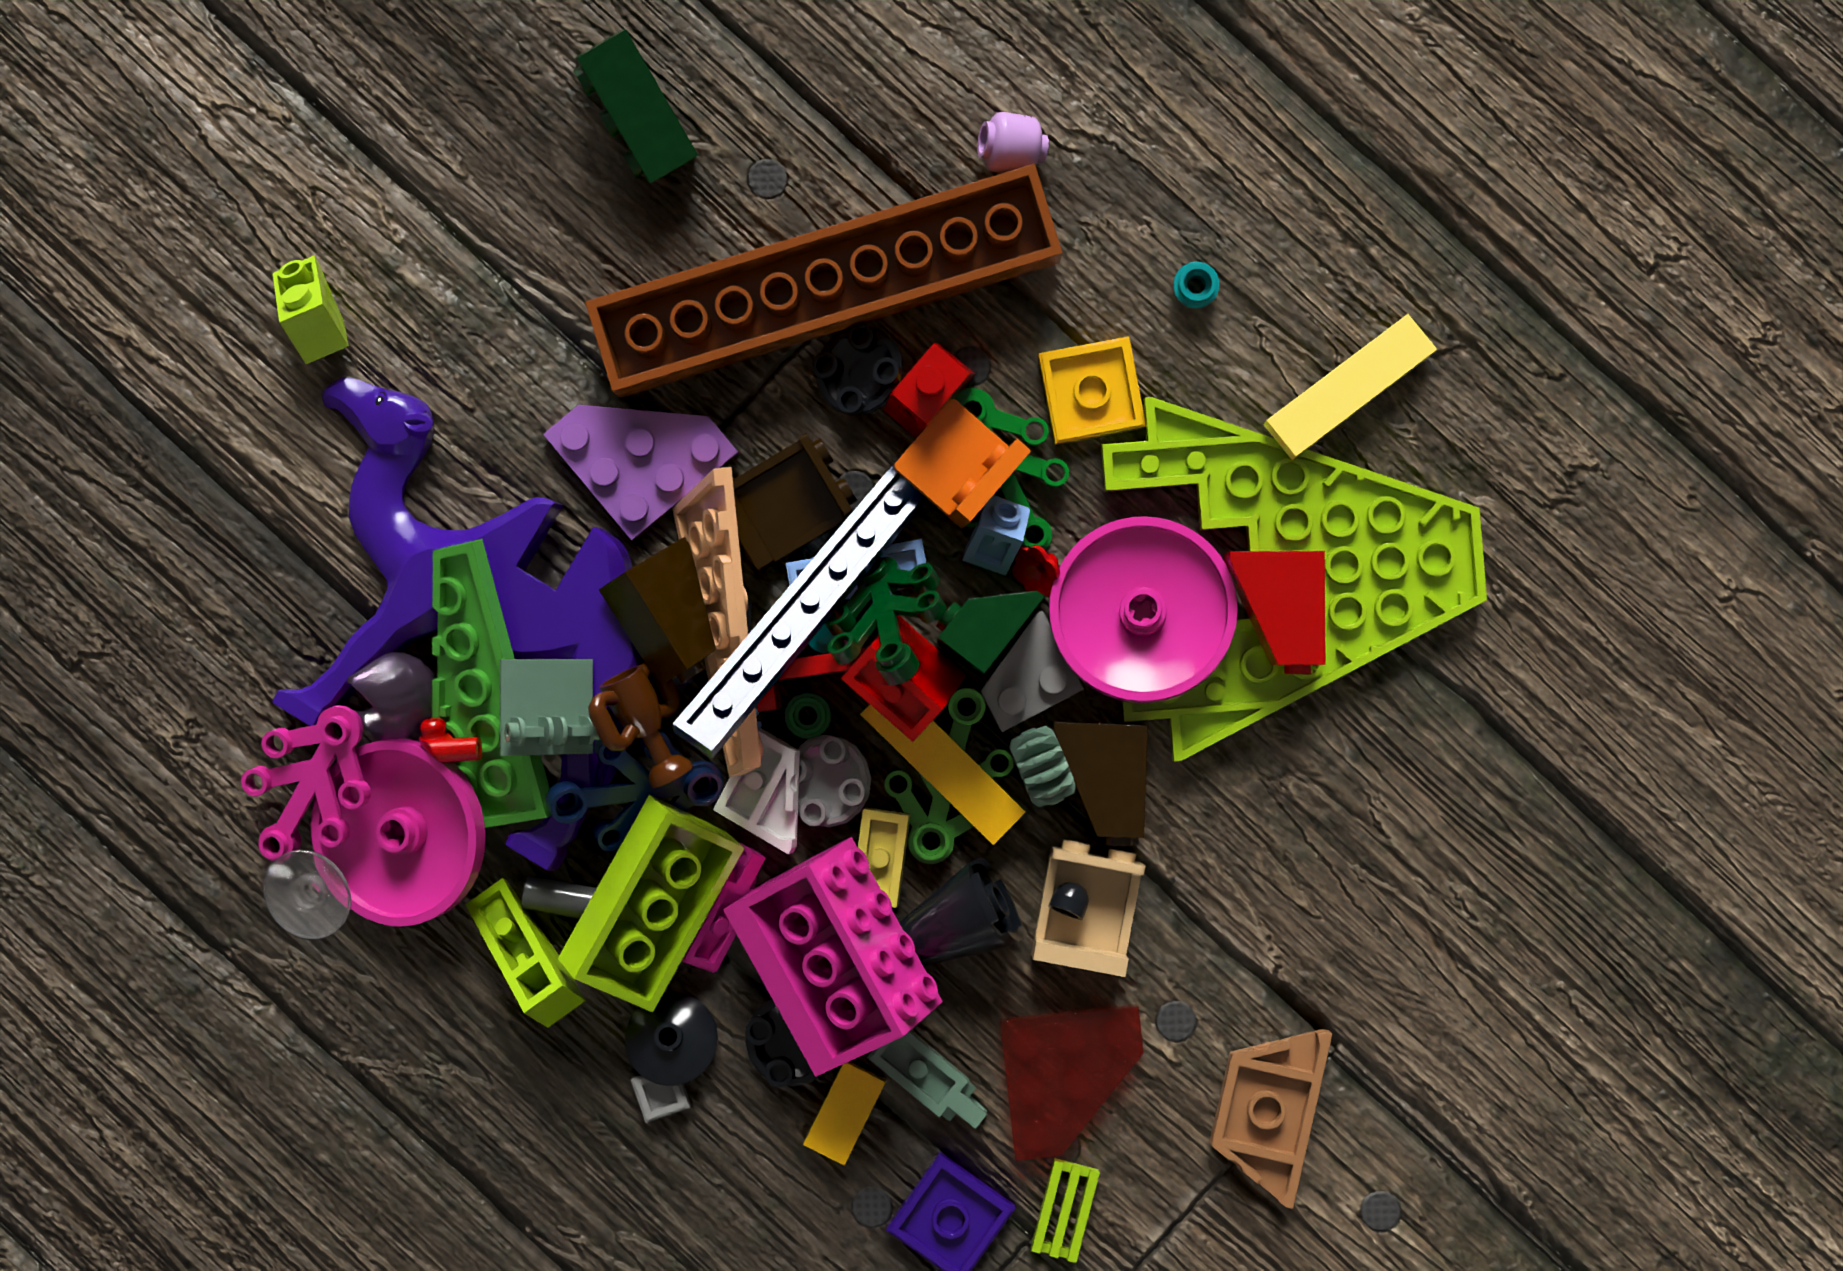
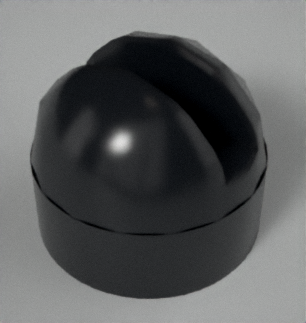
[1048,882,1089,920]

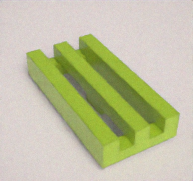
[1031,1158,1100,1263]

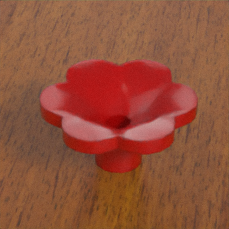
[1012,545,1060,597]

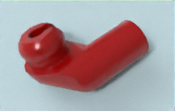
[419,718,482,762]

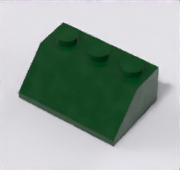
[936,591,1044,674]

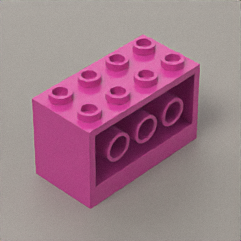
[723,837,943,1077]

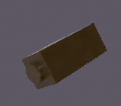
[599,537,716,686]
[1051,721,1148,846]

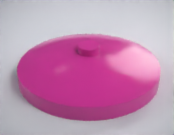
[1049,516,1238,703]
[311,738,486,927]

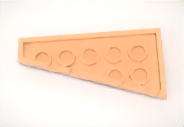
[672,467,763,777]

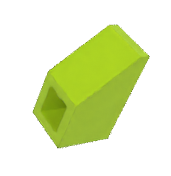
[272,255,349,365]

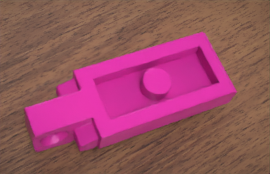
[681,842,766,973]

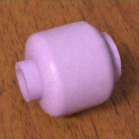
[977,112,1049,173]

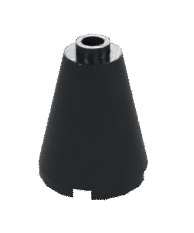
[899,857,1023,967]

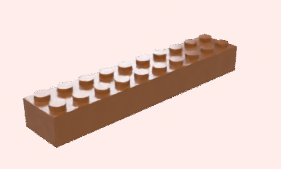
[585,163,1062,398]

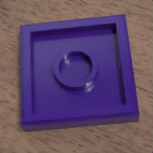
[886,1151,1015,1271]

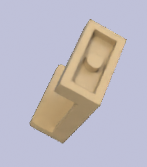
[1031,840,1146,977]

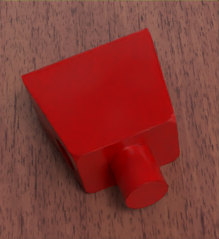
[884,343,976,438]

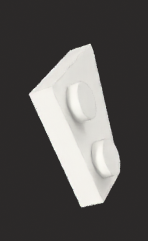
[713,728,800,855]

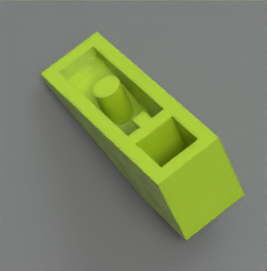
[465,878,586,1028]

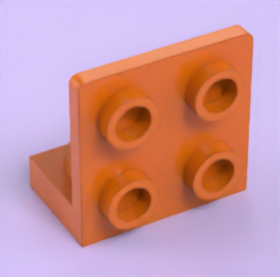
[893,399,1031,529]

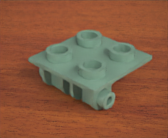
[500,659,601,756]

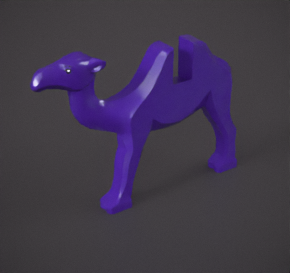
[272,377,659,871]

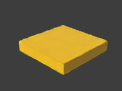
[1038,336,1146,445]

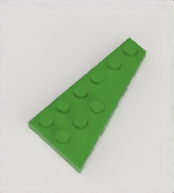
[432,539,551,828]

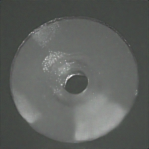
[263,850,351,939]

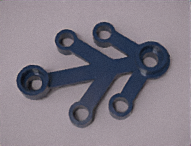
[545,729,723,851]

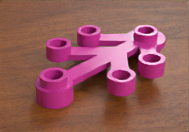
[241,705,371,862]

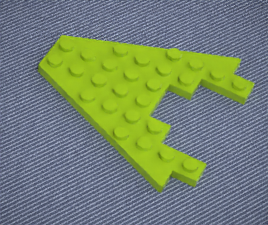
[1101,397,1487,762]

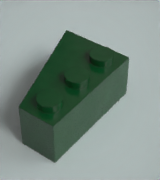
[573,29,699,184]

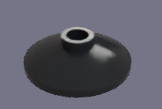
[625,992,718,1086]

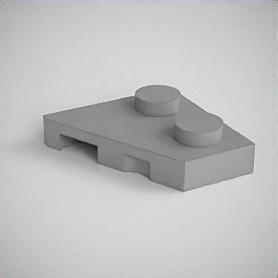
[980,611,1084,732]

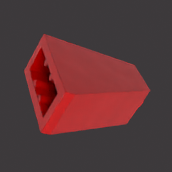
[1224,551,1326,674]

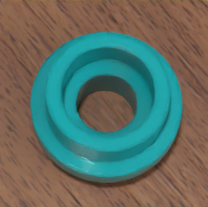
[1173,262,1220,309]

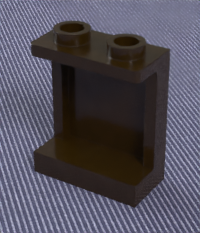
[733,433,857,572]

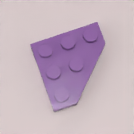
[543,405,740,541]

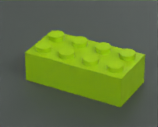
[557,794,744,1012]

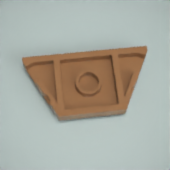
[1209,1029,1333,1209]

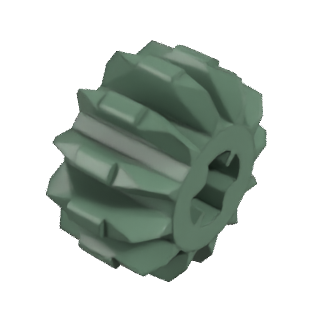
[1010,726,1076,808]

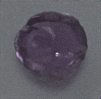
[347,652,435,740]

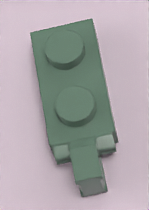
[867,1030,987,1129]

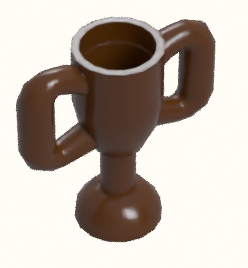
[588,662,693,788]

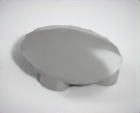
[797,735,871,827]

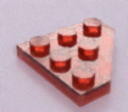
[1000,1004,1144,1161]

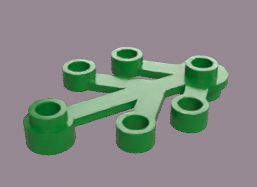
[954,388,1069,550]

